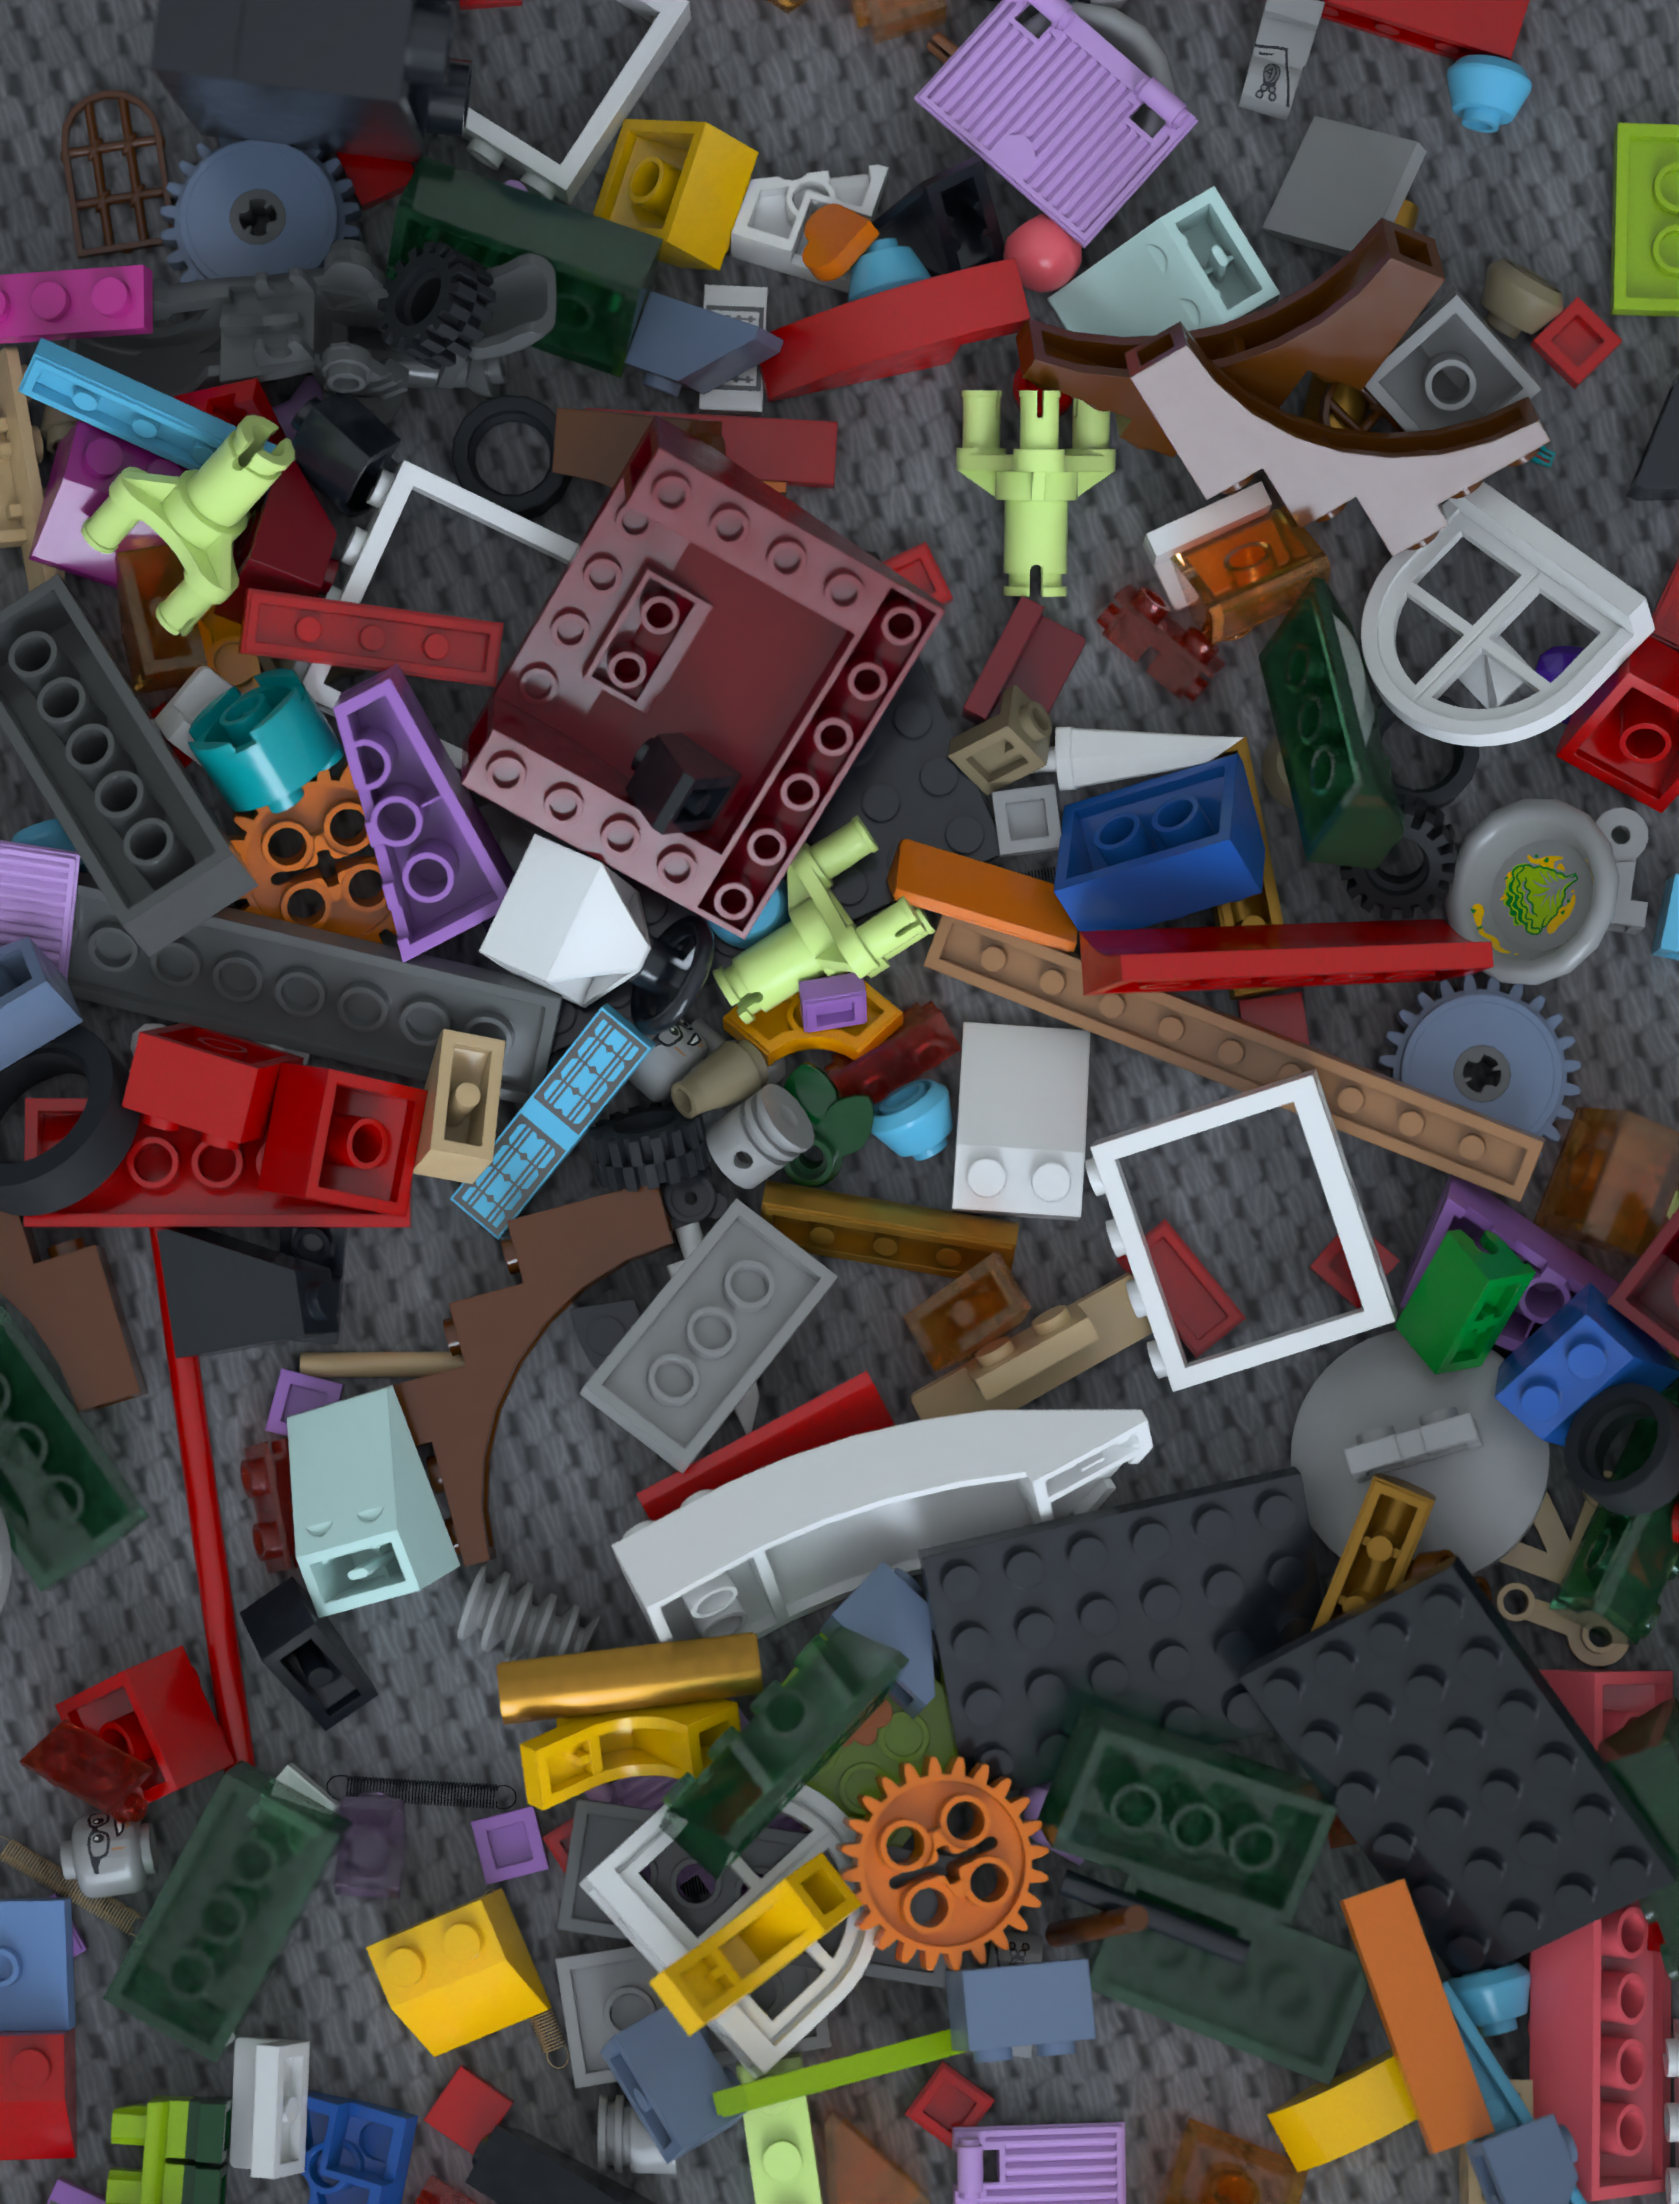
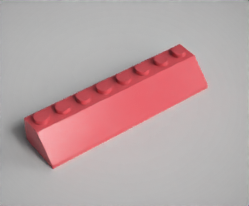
[1527,1669,1673,2202]

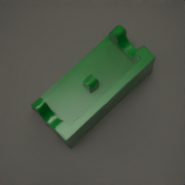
[1395,1229,1536,1375]

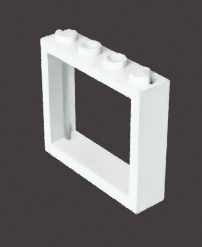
[437,0,691,205]
[291,460,579,776]
[1085,1068,1398,1392]

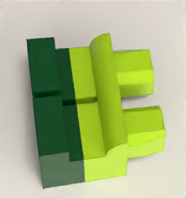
[106,2095,232,2204]

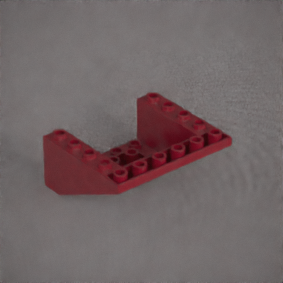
[461,415,946,940]

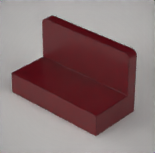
[962,596,1085,725]

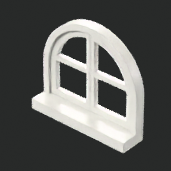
[1361,481,1655,747]
[579,1772,879,2079]

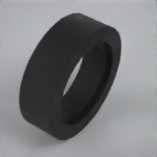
[0,1024,140,1216]

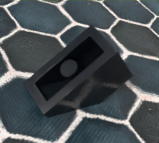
[625,733,743,835]
[239,1576,379,1731]

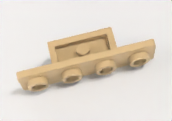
[0,346,65,592]
[910,1273,1153,1420]

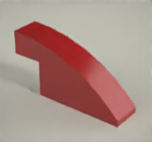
[758,258,1031,402]

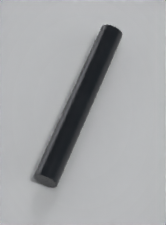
[1058,1869,1251,1966]

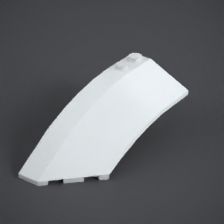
[611,1410,1153,1643]

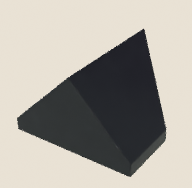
[872,155,1004,277]

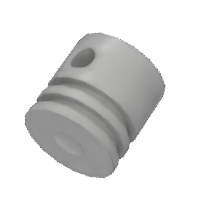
[706,1084,815,1189]
[597,2095,678,2174]

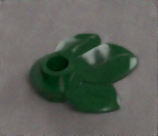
[783,1062,874,1187]

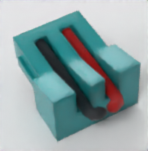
[1529,445,1556,468]

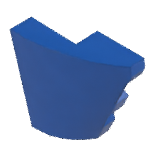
[301,2090,418,2204]

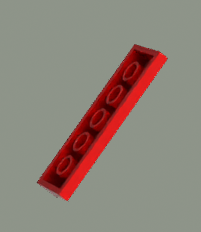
[1079,919,1494,995]
[23,1098,413,1228]

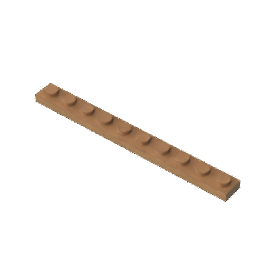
[923,915,1546,1202]

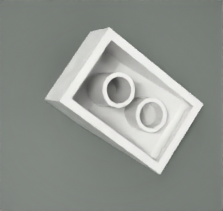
[951,1022,1090,1221]

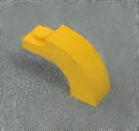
[519,1698,745,1811]
[649,1852,862,2037]
[1267,2048,1417,2172]

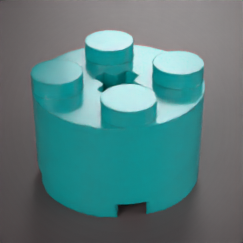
[188,668,345,813]

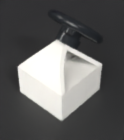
[479,834,714,1035]

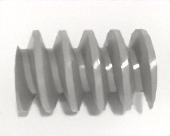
[457,1562,602,1662]

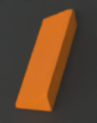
[886,839,1078,953]

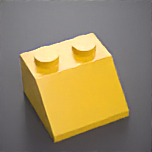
[586,119,759,271]
[366,1888,552,2057]

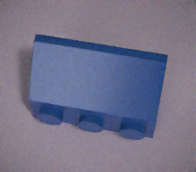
[1054,753,1266,931]

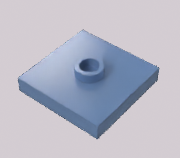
[0,1897,76,2031]

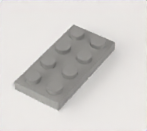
[580,1198,838,1474]
[555,1945,832,2089]

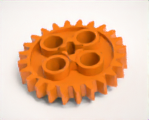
[228,761,397,944]
[836,1755,1049,1971]

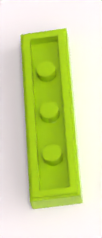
[712,2029,966,2117]

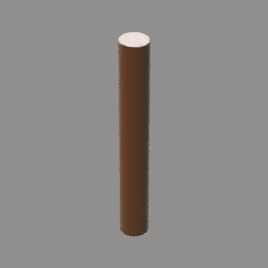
[1045,1905,1149,1948]

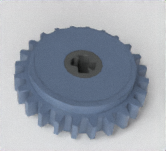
[160,137,362,283]
[1376,974,1581,1171]

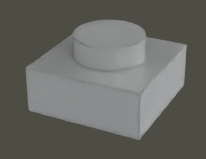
[991,784,1062,858]

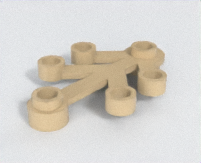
[1493,1471,1652,1666]

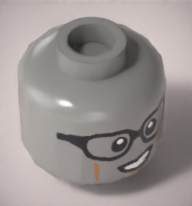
[628,1012,709,1102]
[60,1810,159,1899]

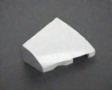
[731,164,889,293]

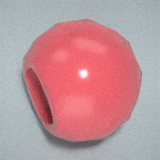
[1003,213,1083,293]

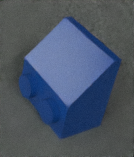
[1494,1282,1679,1447]

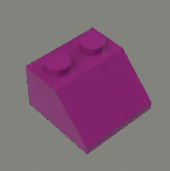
[28,420,189,599]

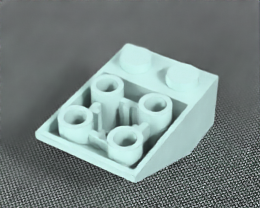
[1048,186,1280,337]
[287,1385,460,1618]

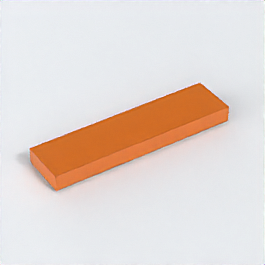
[1339,1879,1495,2154]

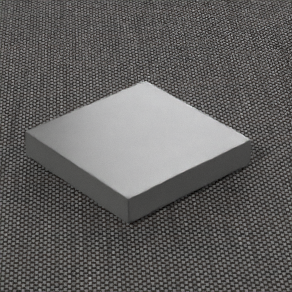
[1262,116,1427,257]

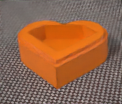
[802,203,880,282]

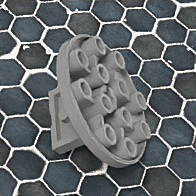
[1291,1330,1551,1583]

